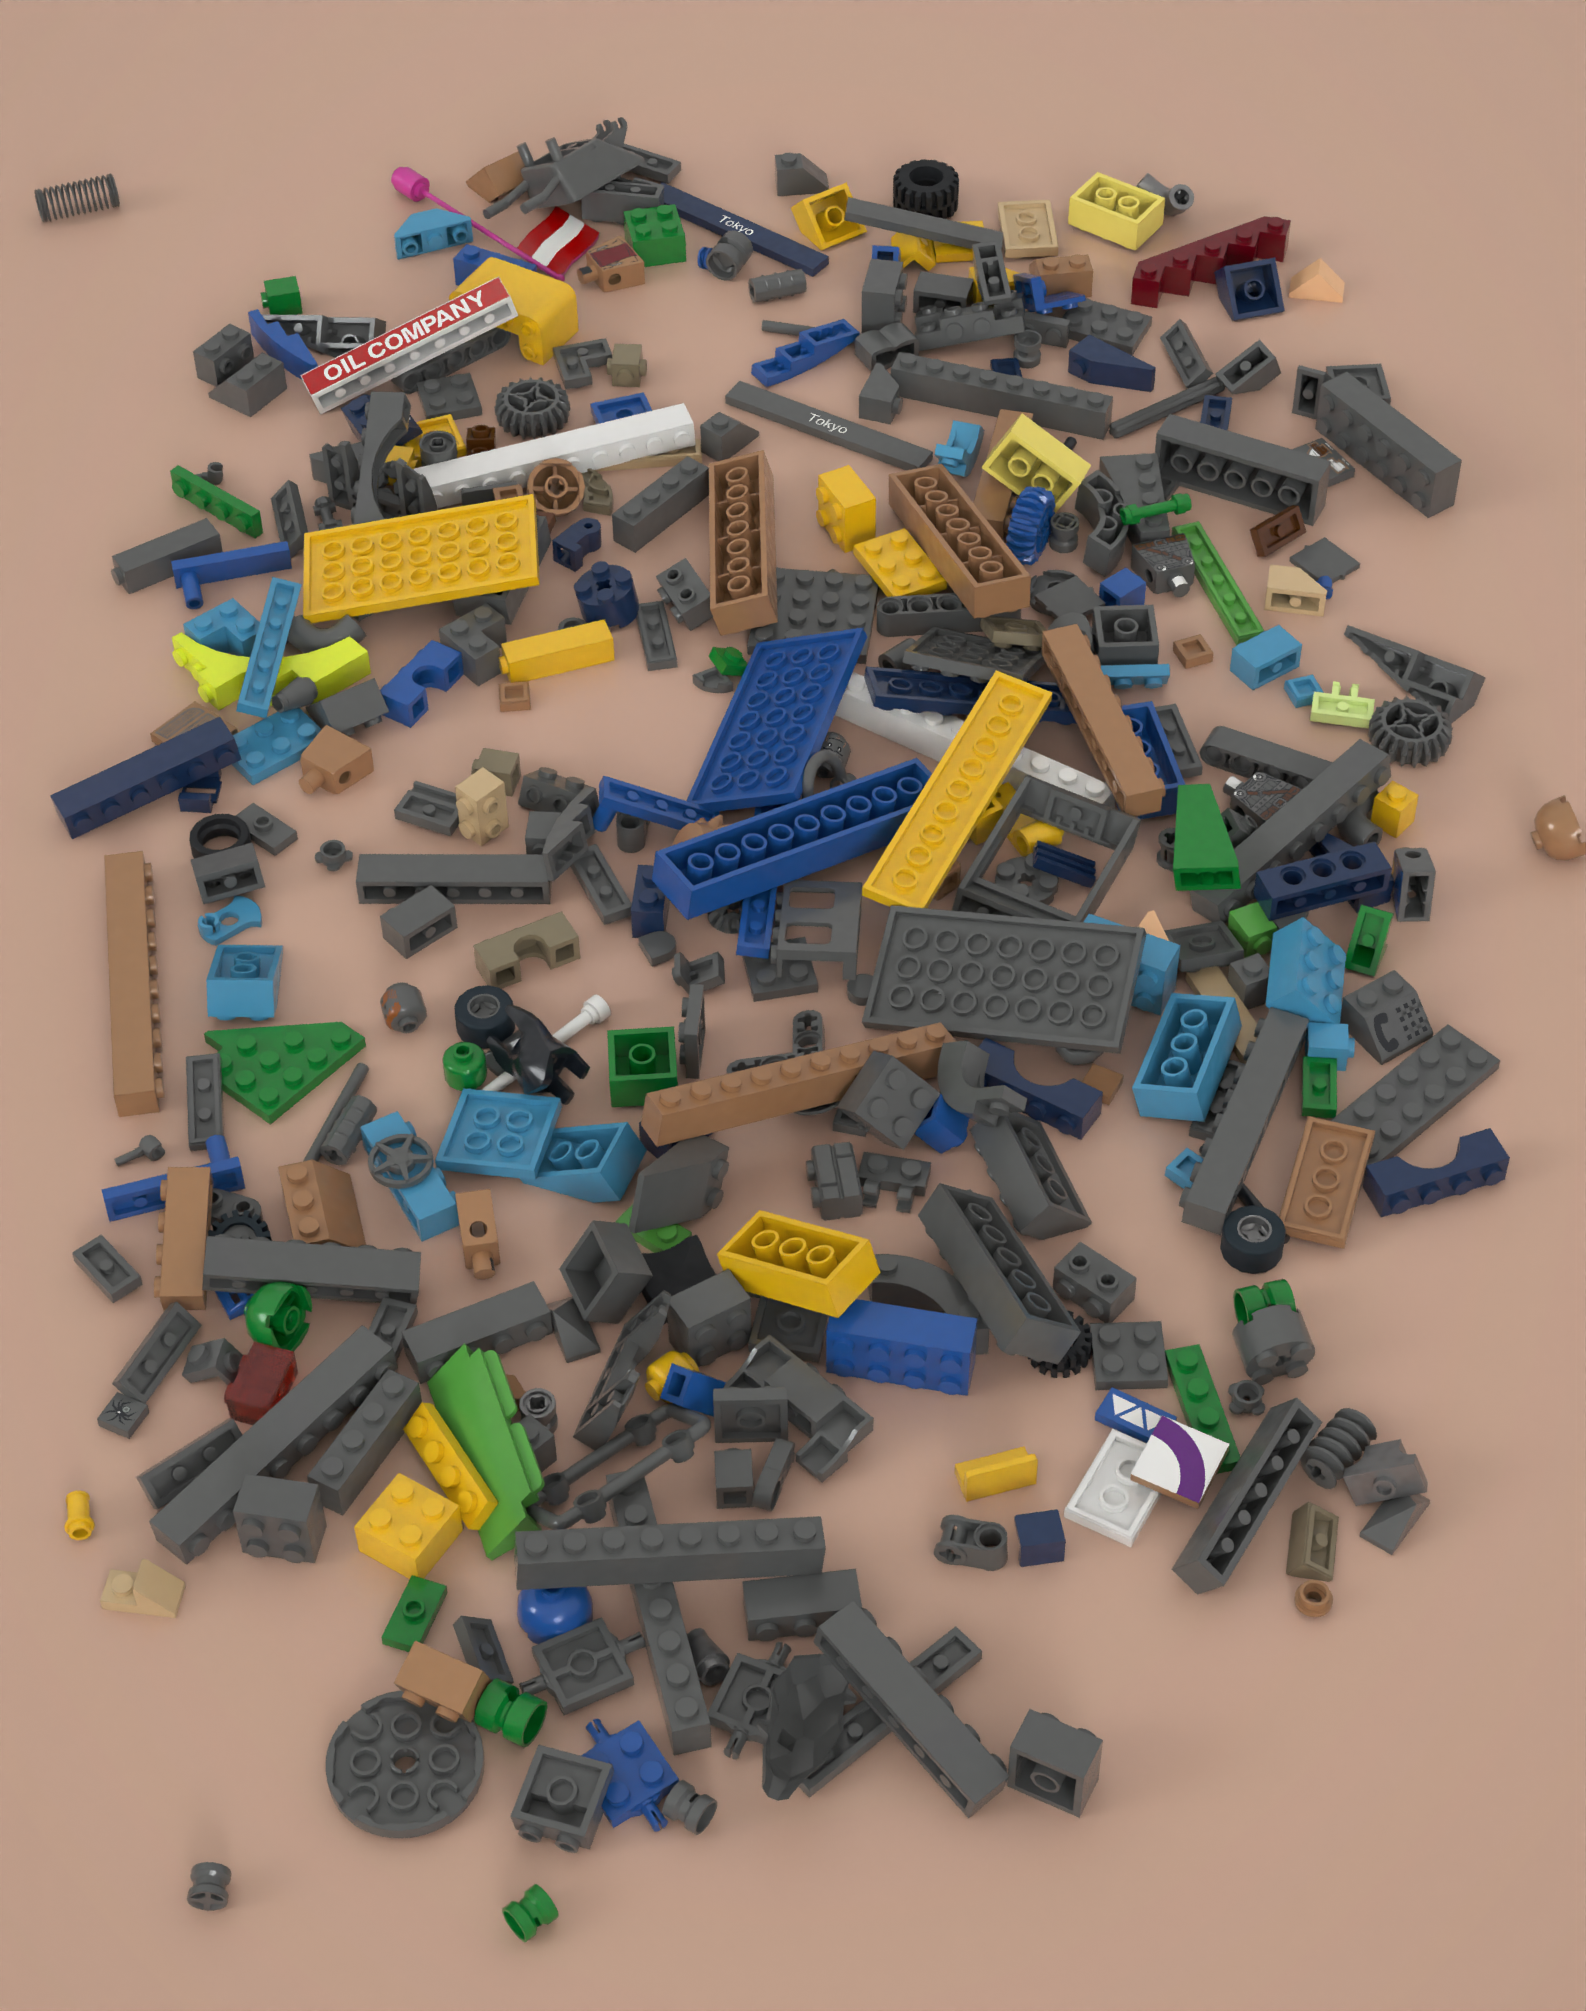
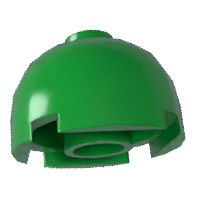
[244,1282,312,1354]

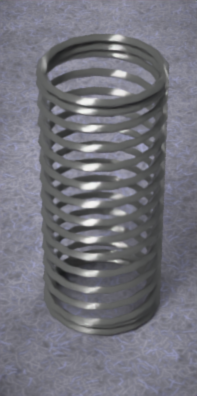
[34,173,120,223]

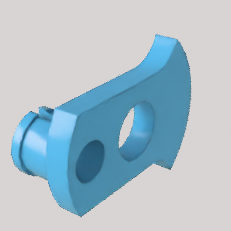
[197,896,262,946]

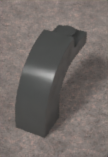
[937,1040,1027,1127]

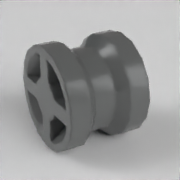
[187,1862,232,1911]

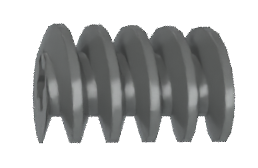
[1300,1408,1377,1489]

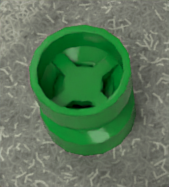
[502,1884,559,1942]

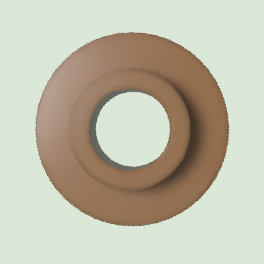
[1294,1580,1333,1617]

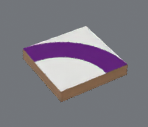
[1130,1416,1229,1509]

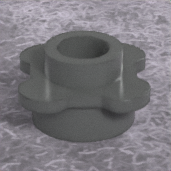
[315,840,353,871]
[1228,1380,1265,1415]

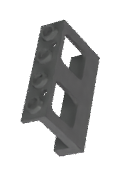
[771,880,862,980]

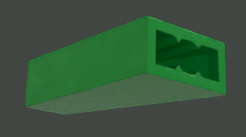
[1173,784,1241,891]

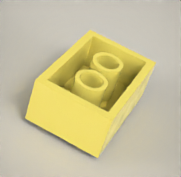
[1068,172,1165,251]
[981,413,1091,513]

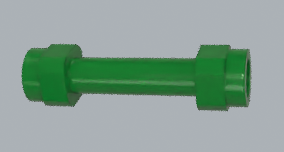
[1120,493,1192,525]

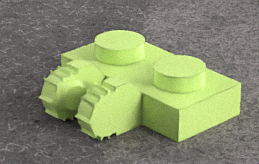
[1310,681,1375,729]

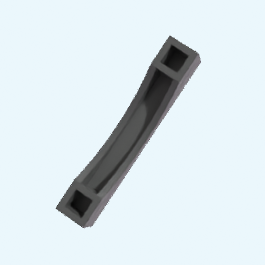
[351,391,411,525]

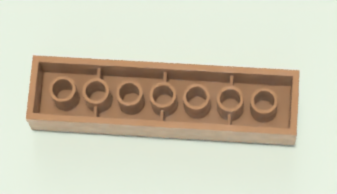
[709,450,778,636]
[889,464,1031,619]

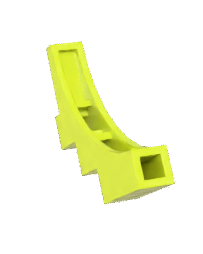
[172,632,371,710]

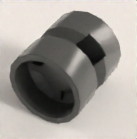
[706,230,753,281]
[419,431,457,467]

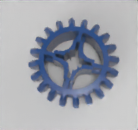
[1006,486,1056,565]

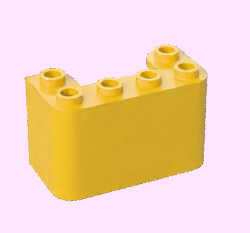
[449,257,579,366]

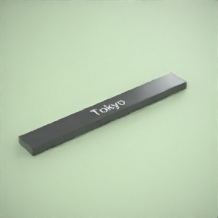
[725,381,933,470]

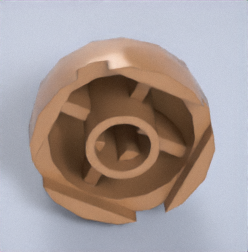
[527,458,585,518]
[1530,795,1586,861]

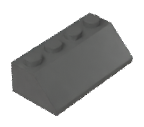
[970,1112,1092,1240]

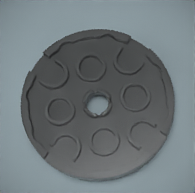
[325,1691,485,1838]

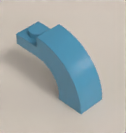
[934,420,985,477]

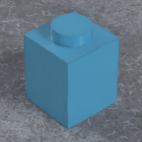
[1304,1022,1355,1071]

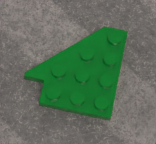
[204,1022,366,1125]

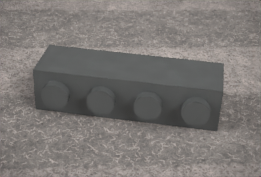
[612,456,709,553]
[401,1281,553,1384]
[307,1369,422,1516]

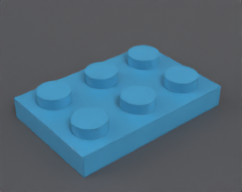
[232,708,322,785]

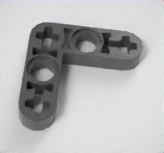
[726,1010,825,1074]

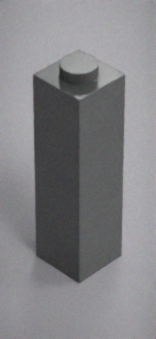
[111,518,223,594]

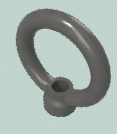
[802,750,857,799]

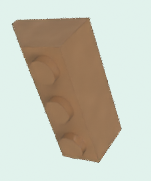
[278,1160,366,1247]

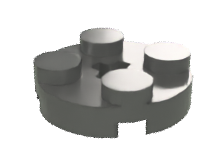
[995,853,1059,905]

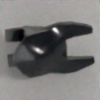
[486,1005,590,1105]

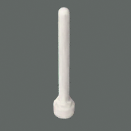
[483,994,611,1092]

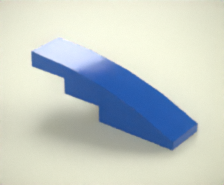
[248,309,318,380]
[751,319,860,388]

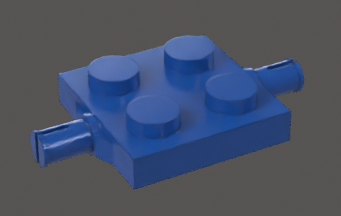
[581,1719,679,1832]

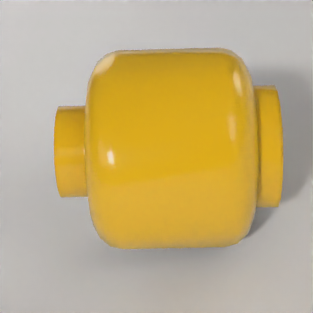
[645,1350,699,1404]

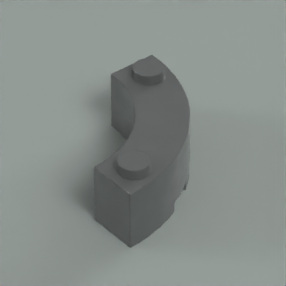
[1075,470,1128,577]
[868,1254,990,1355]

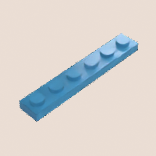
[236,577,302,718]

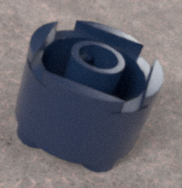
[574,561,639,630]

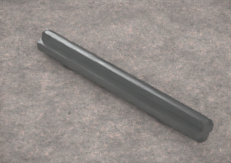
[1109,376,1225,438]

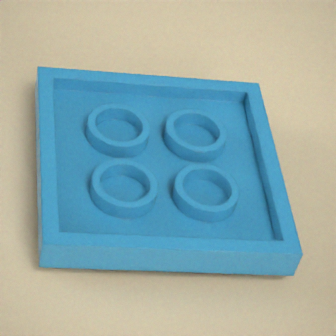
[435,1088,562,1180]

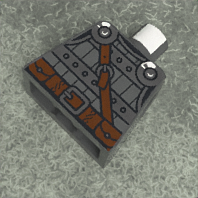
[1131,533,1195,597]
[1223,772,1302,827]

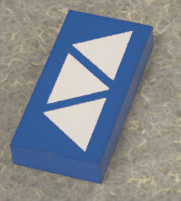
[1095,1387,1177,1443]

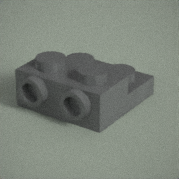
[510,1745,614,1853]

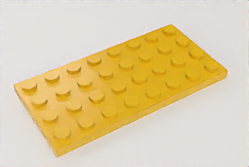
[303,494,540,623]

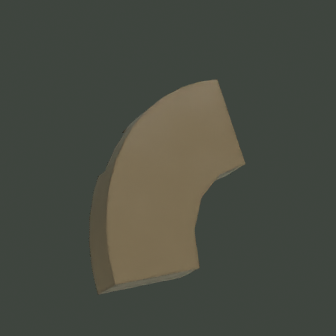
[581,468,613,516]

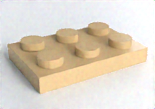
[997,200,1058,258]

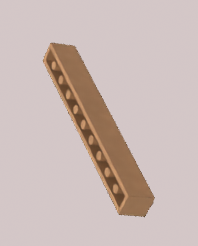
[104,851,165,1117]
[641,1022,957,1147]

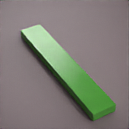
[1171,521,1264,646]

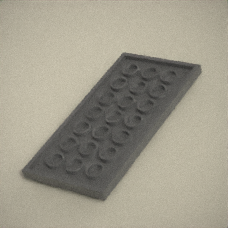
[862,905,1147,1054]

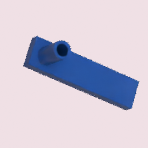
[171,541,292,609]
[592,776,720,832]
[102,1135,245,1222]

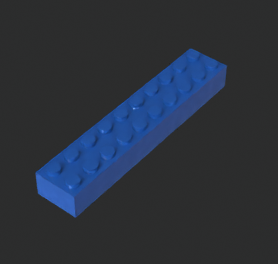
[652,758,932,920]

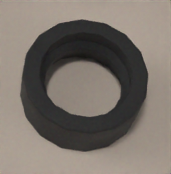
[189,814,251,859]

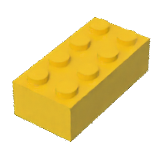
[717,1210,881,1318]

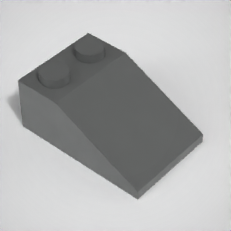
[629,1135,729,1233]

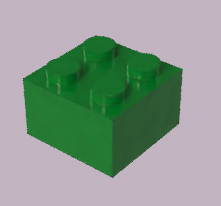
[623,204,686,267]
[607,1026,678,1108]

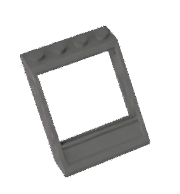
[952,775,1142,922]

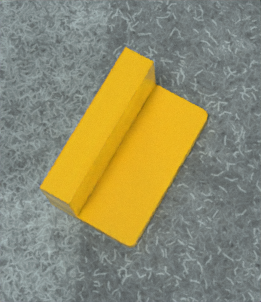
[891,232,936,271]
[954,1446,1038,1502]

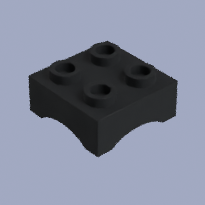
[642,1235,716,1324]

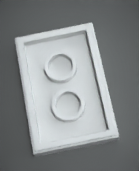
[1064,1429,1162,1547]

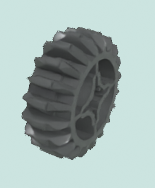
[494,377,570,439]
[1368,695,1453,768]

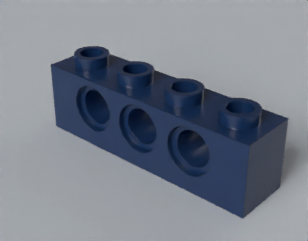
[1253,842,1392,921]

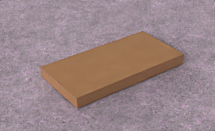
[1279,1116,1375,1249]

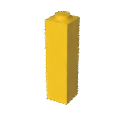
[498,619,615,683]

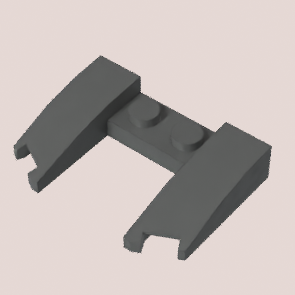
[322,441,437,519]
[573,1290,671,1451]

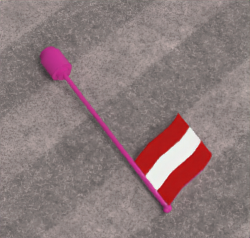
[391,167,599,282]

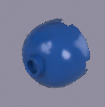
[517,1586,593,1644]

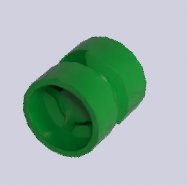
[1233,1279,1296,1325]
[474,1678,548,1748]

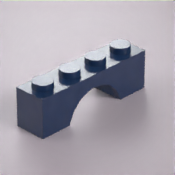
[978,1038,1103,1140]
[1363,1128,1510,1217]

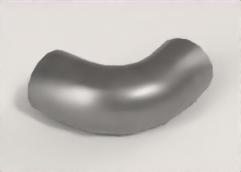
[1136,173,1194,216]

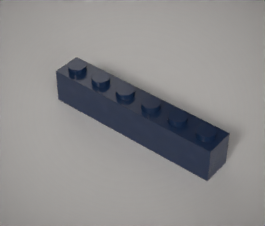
[50,716,242,839]

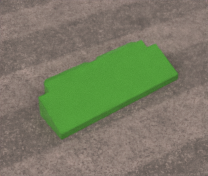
[427,1343,545,1561]

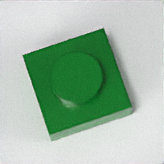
[708,647,748,676]

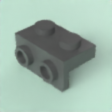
[518,767,594,813]

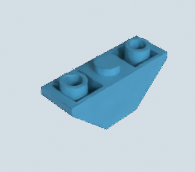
[394,208,473,260]

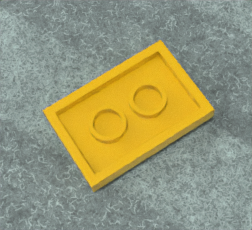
[853,528,947,597]

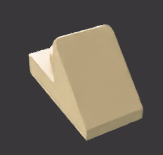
[100,1559,185,1618]

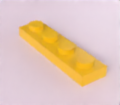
[403,1402,499,1530]

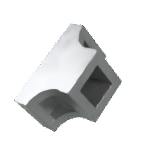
[1343,1439,1428,1506]

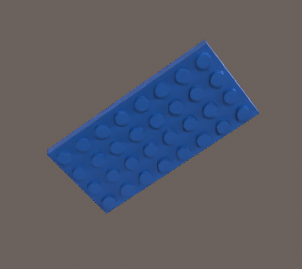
[686,628,867,812]

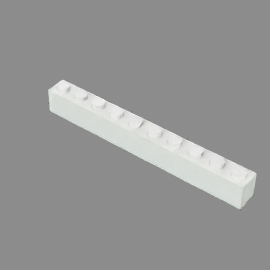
[413,403,696,509]
[835,672,1115,808]

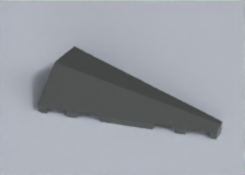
[262,315,386,358]
[1344,625,1486,723]

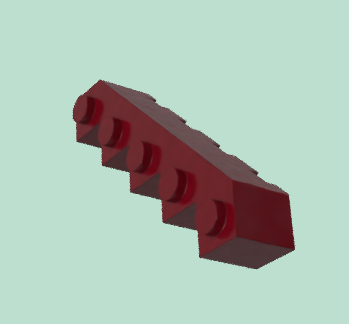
[1131,216,1291,308]

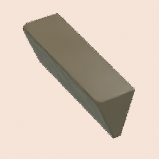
[1286,1502,1339,1582]

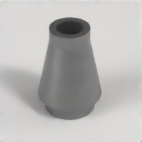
[687,1628,730,1686]

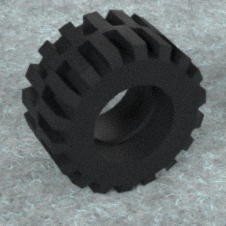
[893,159,959,219]

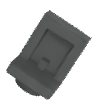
[672,952,725,994]
[182,1338,245,1387]

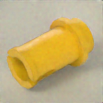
[64,1490,95,1540]

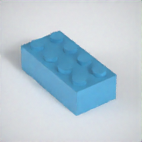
[1132,993,1242,1122]

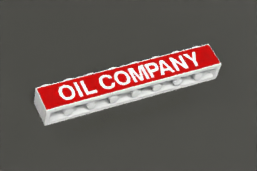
[300,276,518,415]

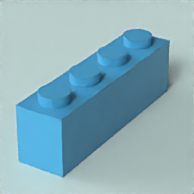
[361,1111,459,1242]

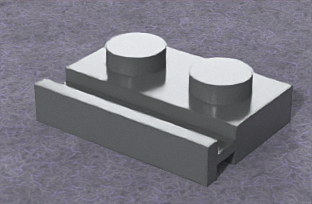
[394,781,459,836]

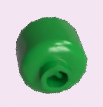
[442,1042,487,1091]

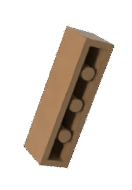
[154,1167,213,1310]

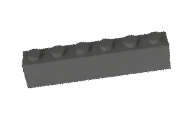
[356,854,552,904]
[202,1234,421,1304]
[1171,1398,1322,1595]
[813,1600,1010,1818]

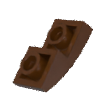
[466,425,496,456]

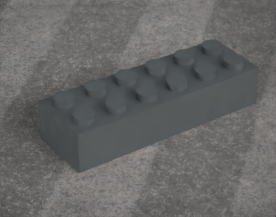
[1315,372,1462,518]
[1155,414,1331,526]
[918,1183,1081,1364]

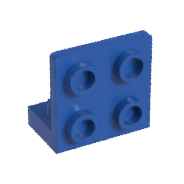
[1013,273,1086,314]

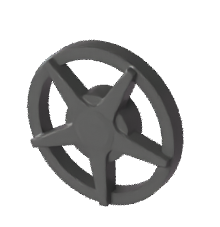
[368,1133,434,1189]

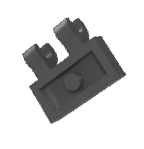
[858,1152,931,1213]

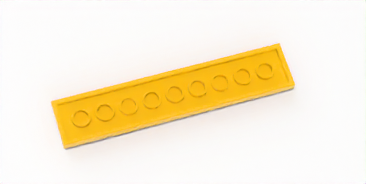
[862,670,1052,908]

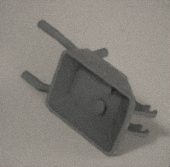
[483,117,645,219]

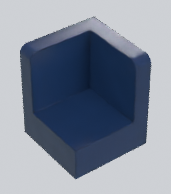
[1014,1509,1066,1567]

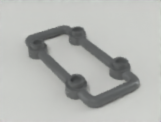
[526,1403,711,1530]

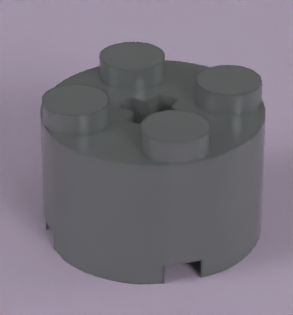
[1232,1305,1315,1385]

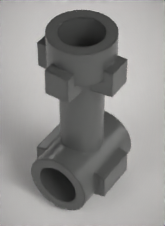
[313,496,343,531]

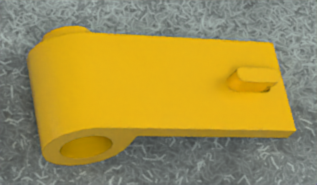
[994,782,1064,857]

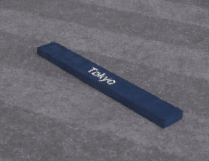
[661,182,829,277]

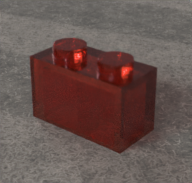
[224,1342,298,1425]

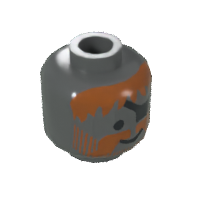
[380,983,427,1033]

